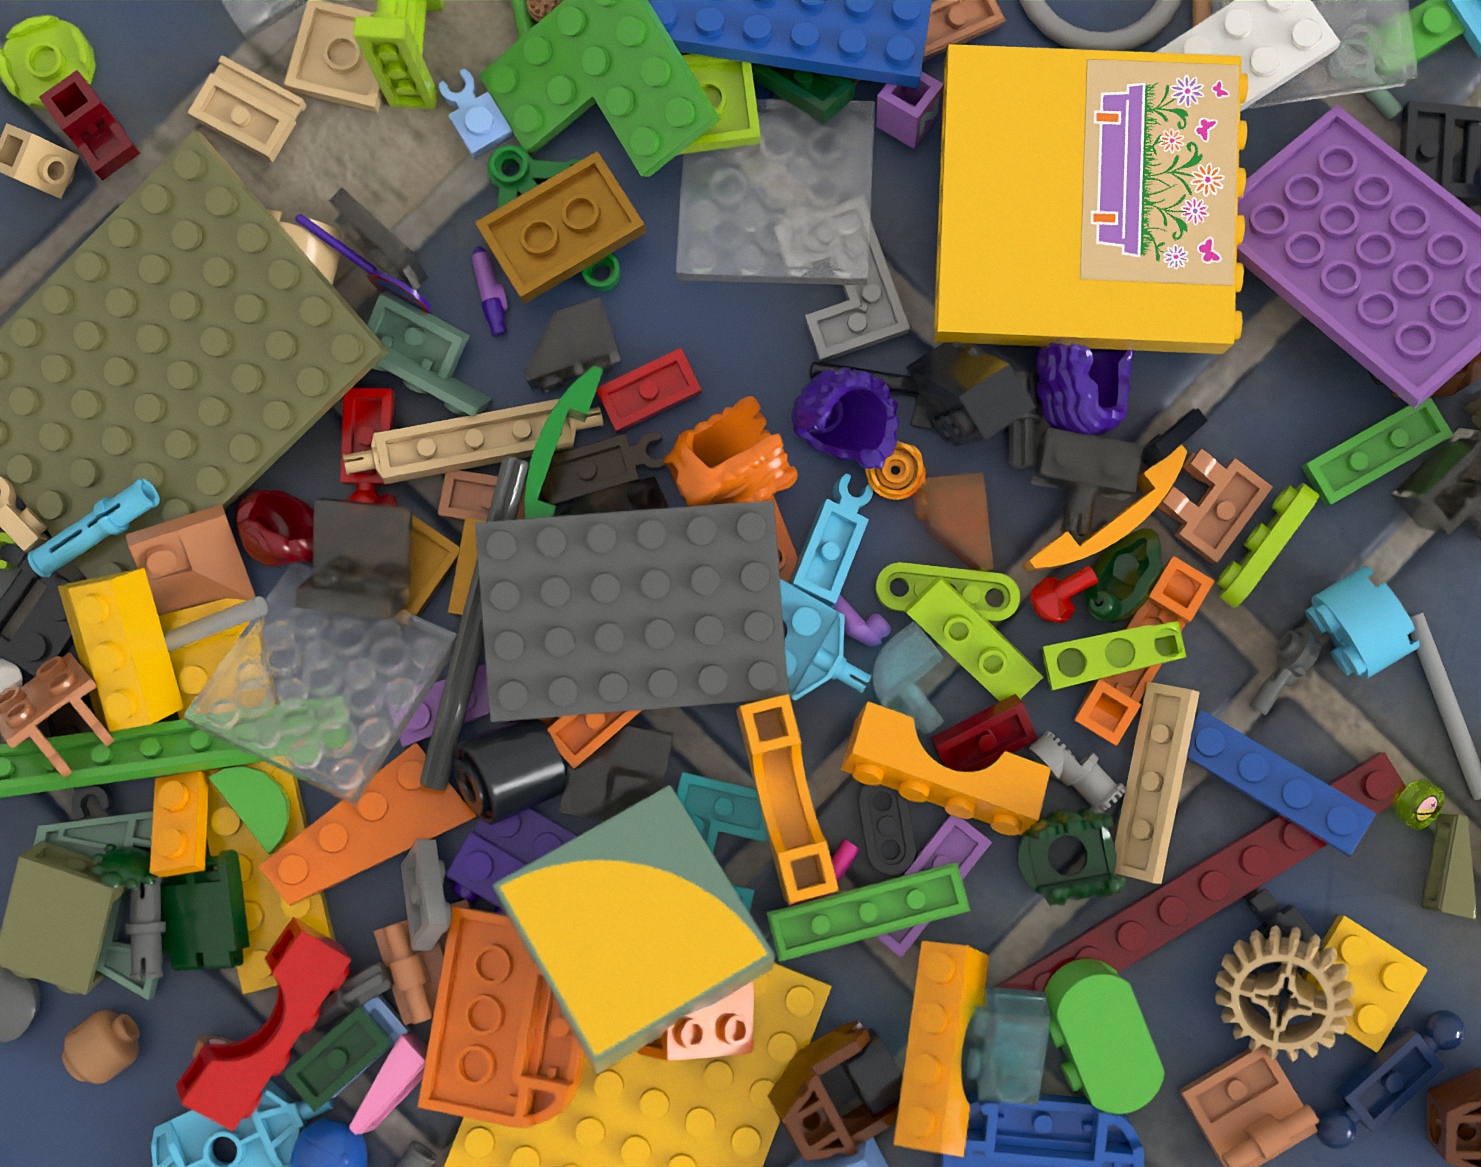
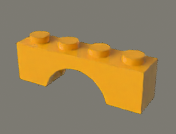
[736,694,839,903]
[840,701,1051,836]
[894,941,989,1157]

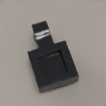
[1241,887,1324,969]

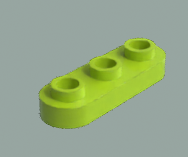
[1216,483,1319,608]
[875,562,1020,622]

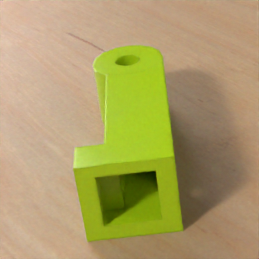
[1041,621,1187,691]

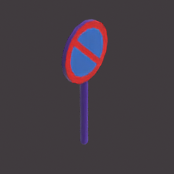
[295,214,432,313]

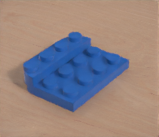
[940,1089,1144,1167]

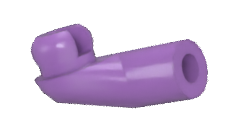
[831,594,891,647]

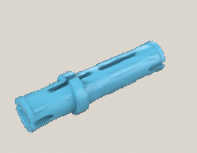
[28,479,160,578]

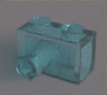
[967,987,1050,1105]

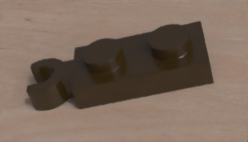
[542,432,667,506]

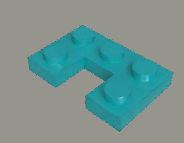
[676,772,767,913]

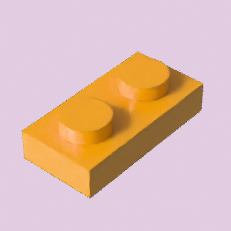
[150,770,209,878]

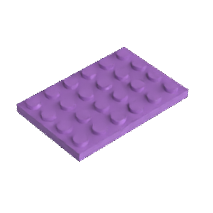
[1237,105,1481,409]

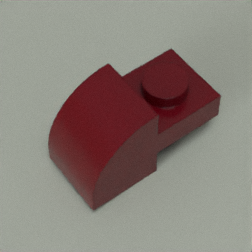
[39,70,141,181]

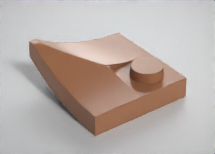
[126,504,256,616]

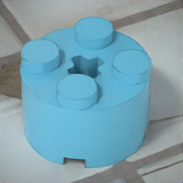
[1305,566,1420,679]

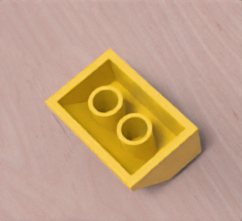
[58,568,184,731]

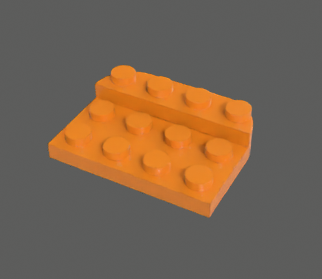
[418,906,584,1128]

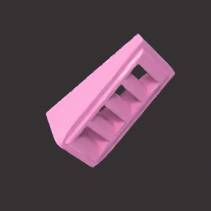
[349,1032,428,1135]

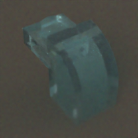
[870,620,945,734]

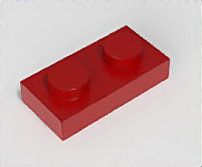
[596,348,702,434]

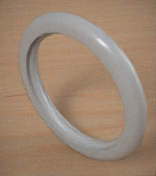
[1019,0,1182,51]

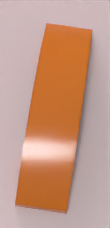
[1073,556,1215,746]

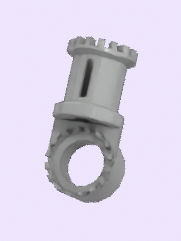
[1028,731,1127,812]

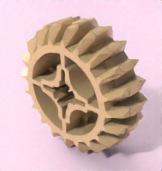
[1215,925,1354,1062]

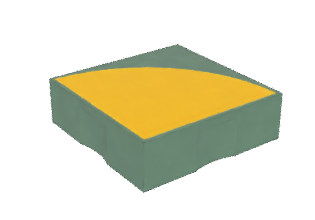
[493,785,775,1075]

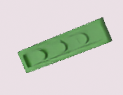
[766,862,970,962]

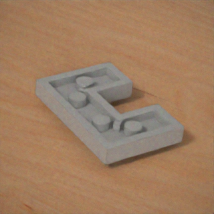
[774,198,910,362]

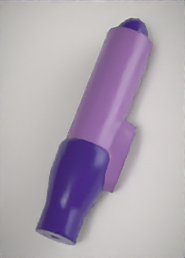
[471,246,508,337]

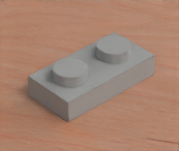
[401,839,451,951]

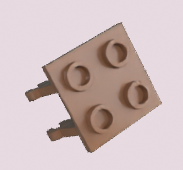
[0,652,115,778]

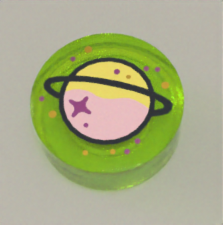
[1396,779,1445,830]

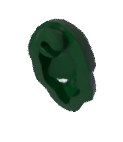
[1085,528,1163,623]

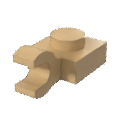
[0,476,50,553]

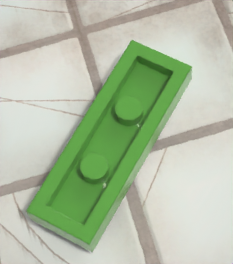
[1301,397,1453,507]

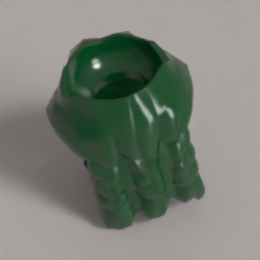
[1017,808,1126,906]

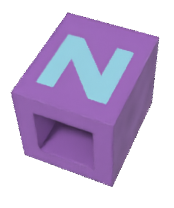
[876,71,944,149]

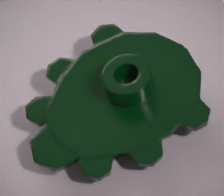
[91,843,156,889]

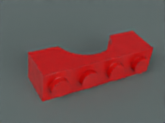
[175,916,351,1131]

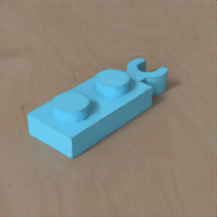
[789,473,873,607]

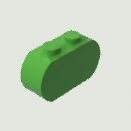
[1043,959,1165,1114]

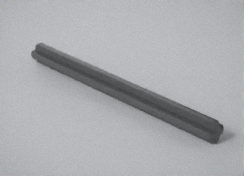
[420,456,529,790]

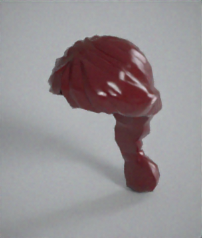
[236,490,399,567]

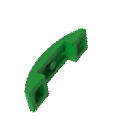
[523,366,603,519]

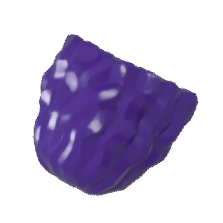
[1036,343,1134,436]
[791,367,899,469]

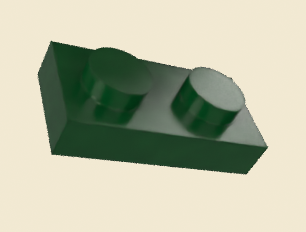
[752,64,855,125]
[282,1004,394,1112]

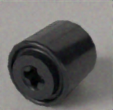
[454,718,566,825]

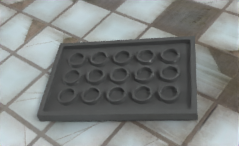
[475,500,788,722]

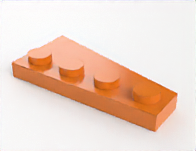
[258,742,477,906]

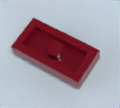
[930,694,1038,772]

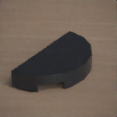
[1139,408,1208,468]

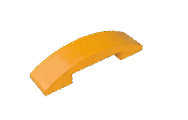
[1021,444,1187,572]

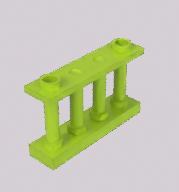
[353,0,445,110]

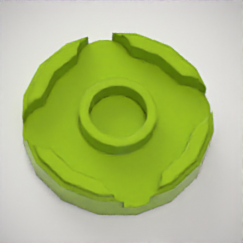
[0,15,96,110]

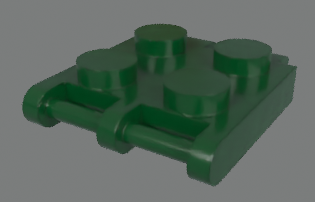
[156,849,250,971]

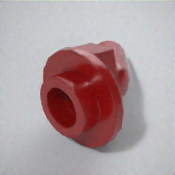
[1030,566,1098,623]

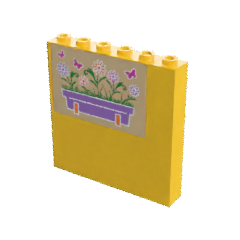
[933,44,1248,354]

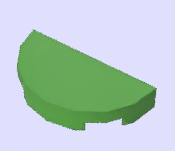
[209,766,290,854]

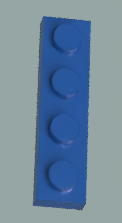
[1186,709,1377,857]

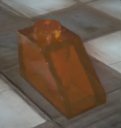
[914,473,994,572]

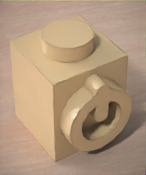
[0,123,79,199]

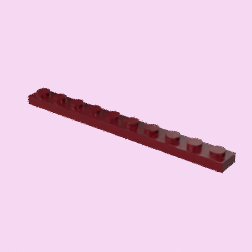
[976,752,1411,1046]

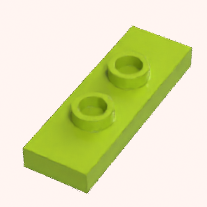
[906,575,1043,701]

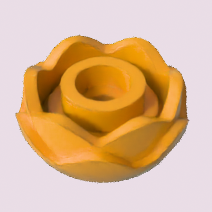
[866,441,926,500]

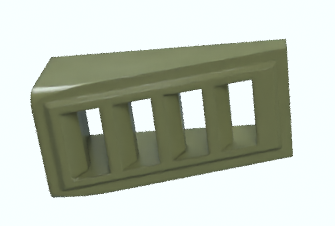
[1422,813,1476,920]

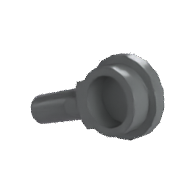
[1250,626,1321,715]

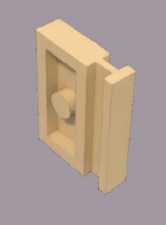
[187,55,307,162]

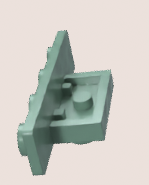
[367,291,492,416]

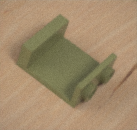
[0,840,129,995]

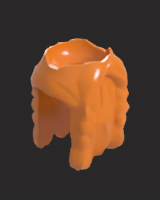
[662,396,798,507]

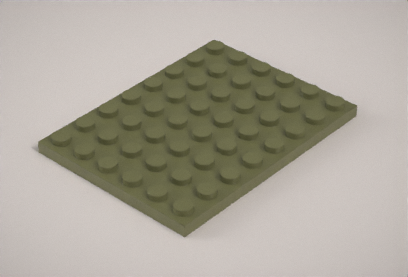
[0,131,389,579]

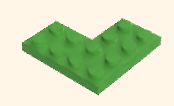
[479,0,721,177]

